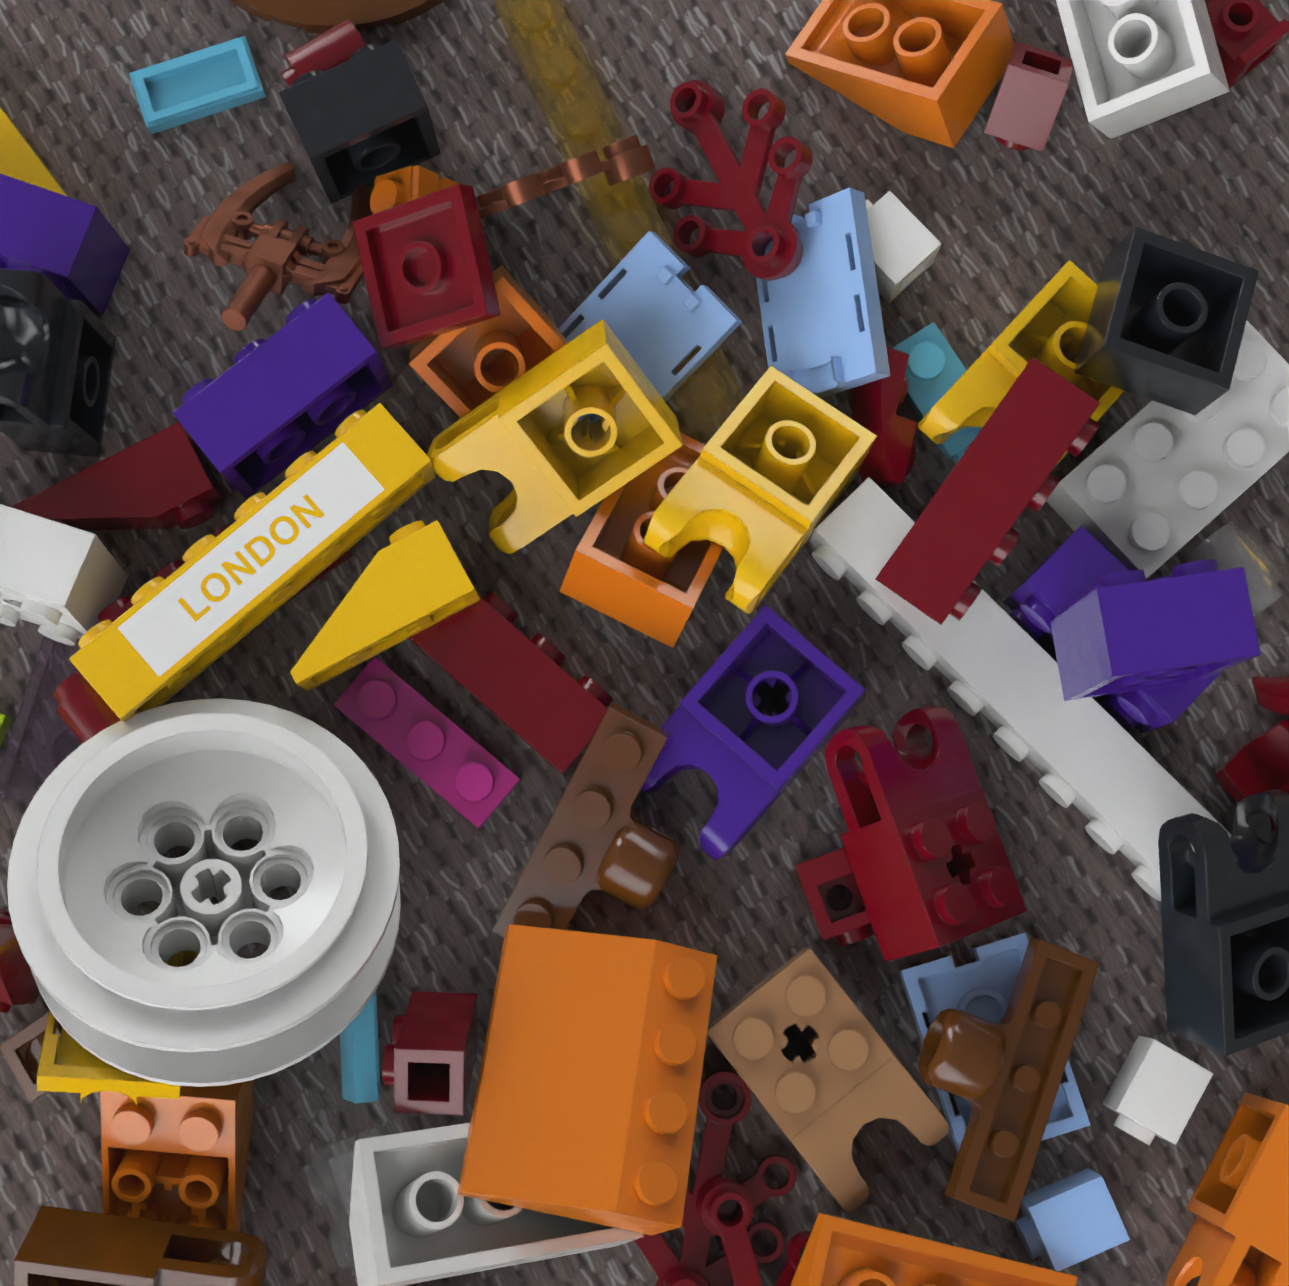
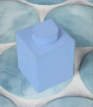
[1015,1168,1130,1271]

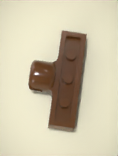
[492,703,680,938]
[919,938,1099,1222]

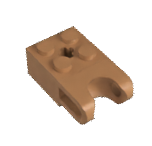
[707,947,949,1213]

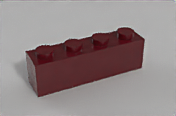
[875,357,1100,625]
[408,565,614,777]

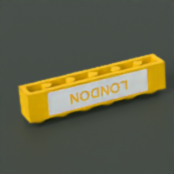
[69,403,435,722]

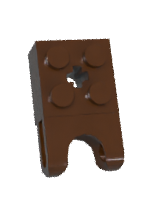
[14,1205,267,1286]

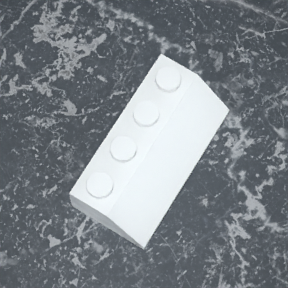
[349,1123,644,1286]

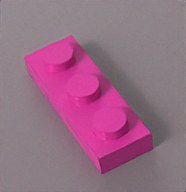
[333,656,521,829]

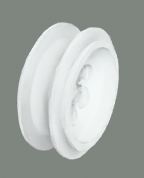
[7,698,401,1087]

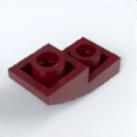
[852,347,917,489]

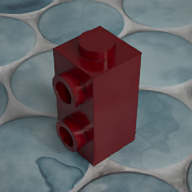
[382,991,477,1115]

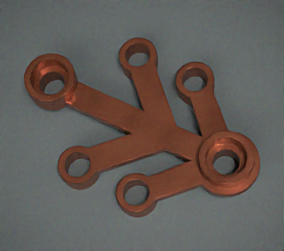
[475,134,656,235]

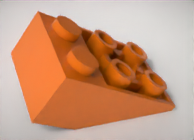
[100,1080,254,1268]

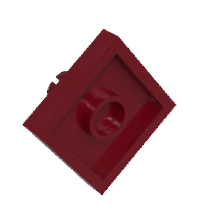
[352,184,501,349]

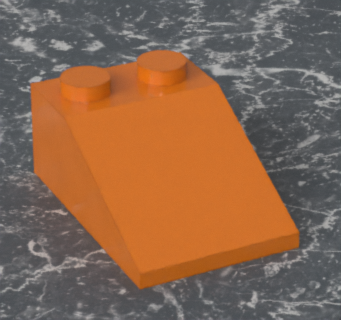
[785,0,1014,148]
[559,432,723,648]

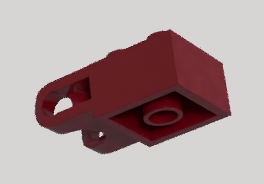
[825,705,1027,962]

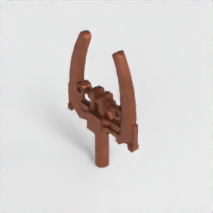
[183,162,373,331]

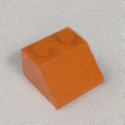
[408,265,569,418]

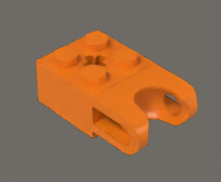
[1165,1092,1289,1286]

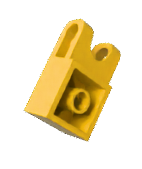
[918,260,1124,469]
[427,319,683,554]
[643,366,877,614]

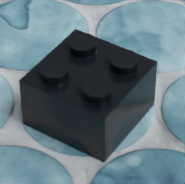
[278,40,441,204]
[1075,226,1259,415]

